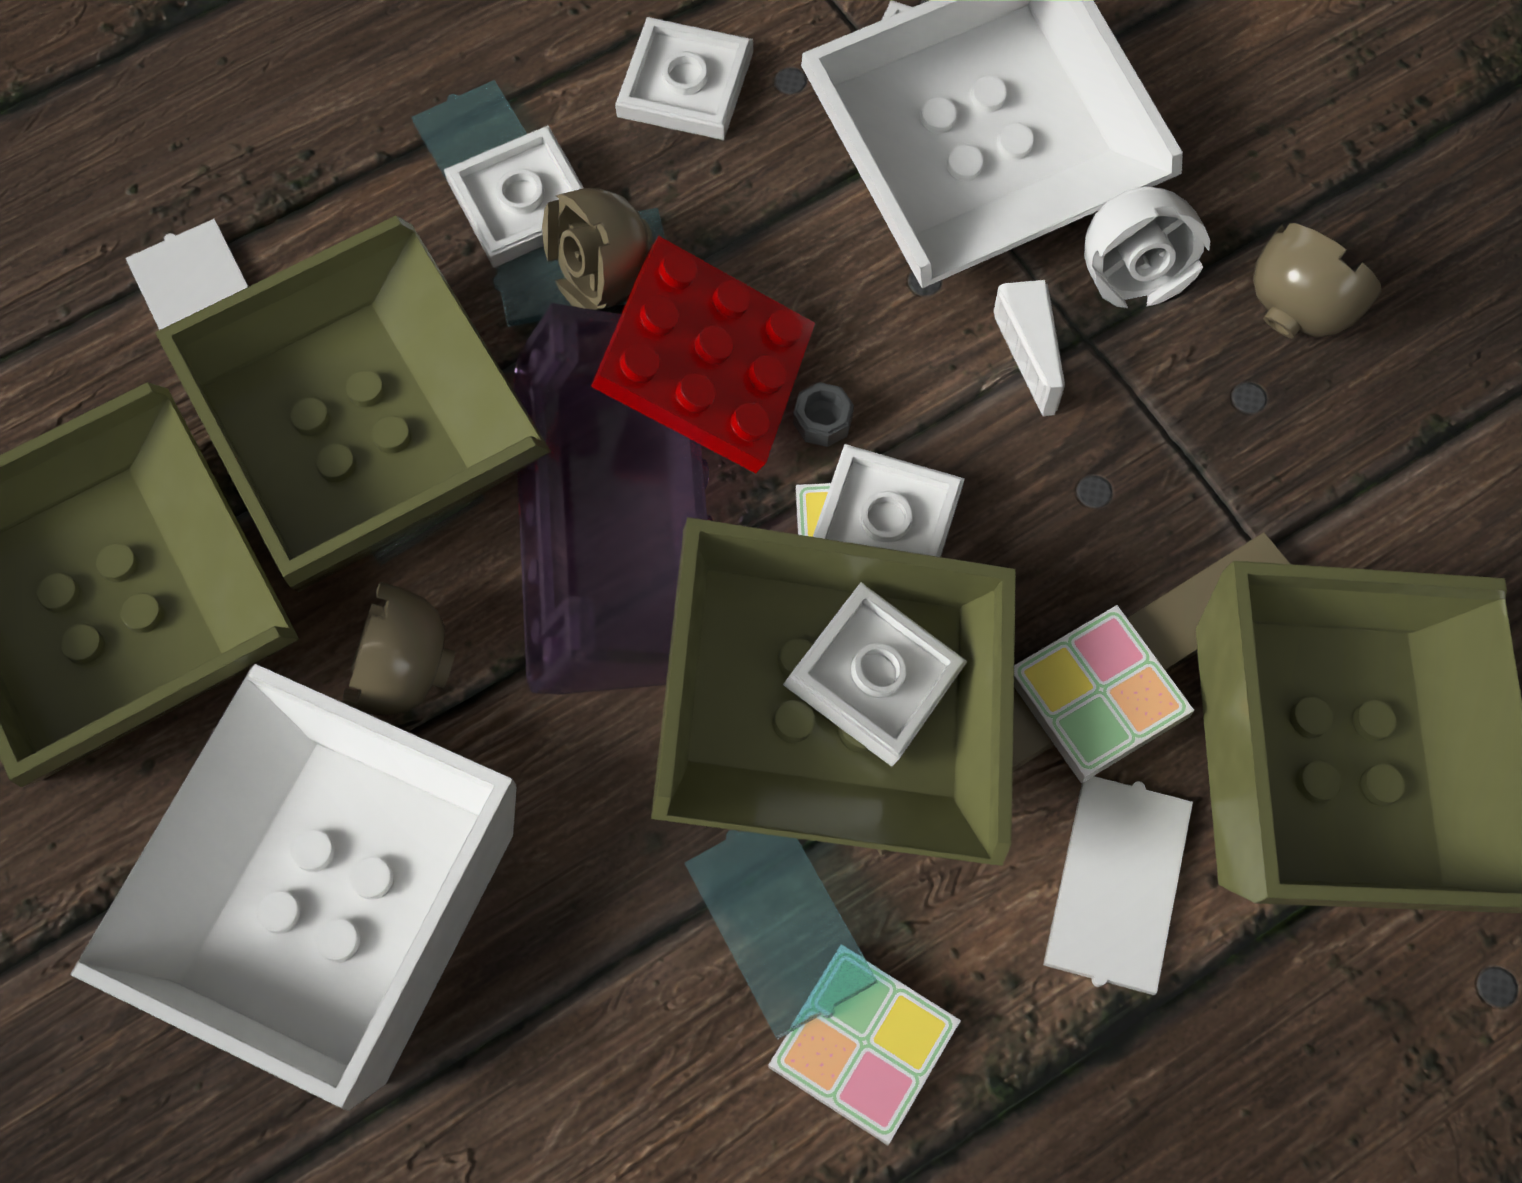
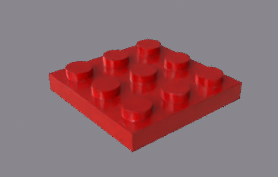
[591,236,815,474]

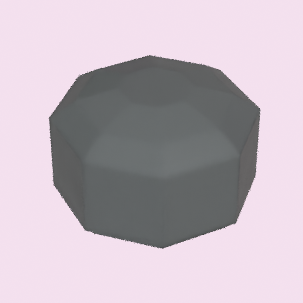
[793,382,854,447]

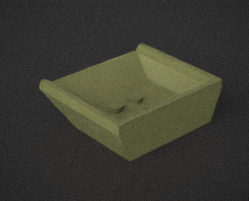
[155,216,551,592]
[0,382,299,787]
[651,517,1016,866]
[1195,561,1522,913]

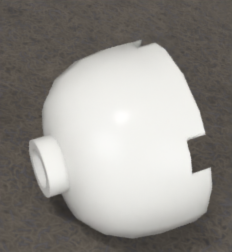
[1084,186,1210,308]

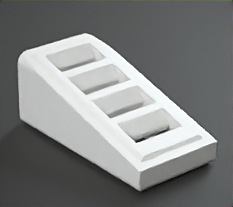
[994,280,1065,416]

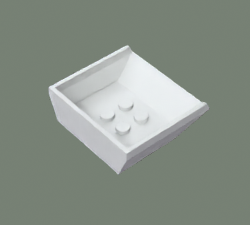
[801,0,1183,288]
[71,664,517,1111]

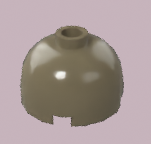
[542,187,653,313]
[1253,223,1382,338]
[341,582,455,716]

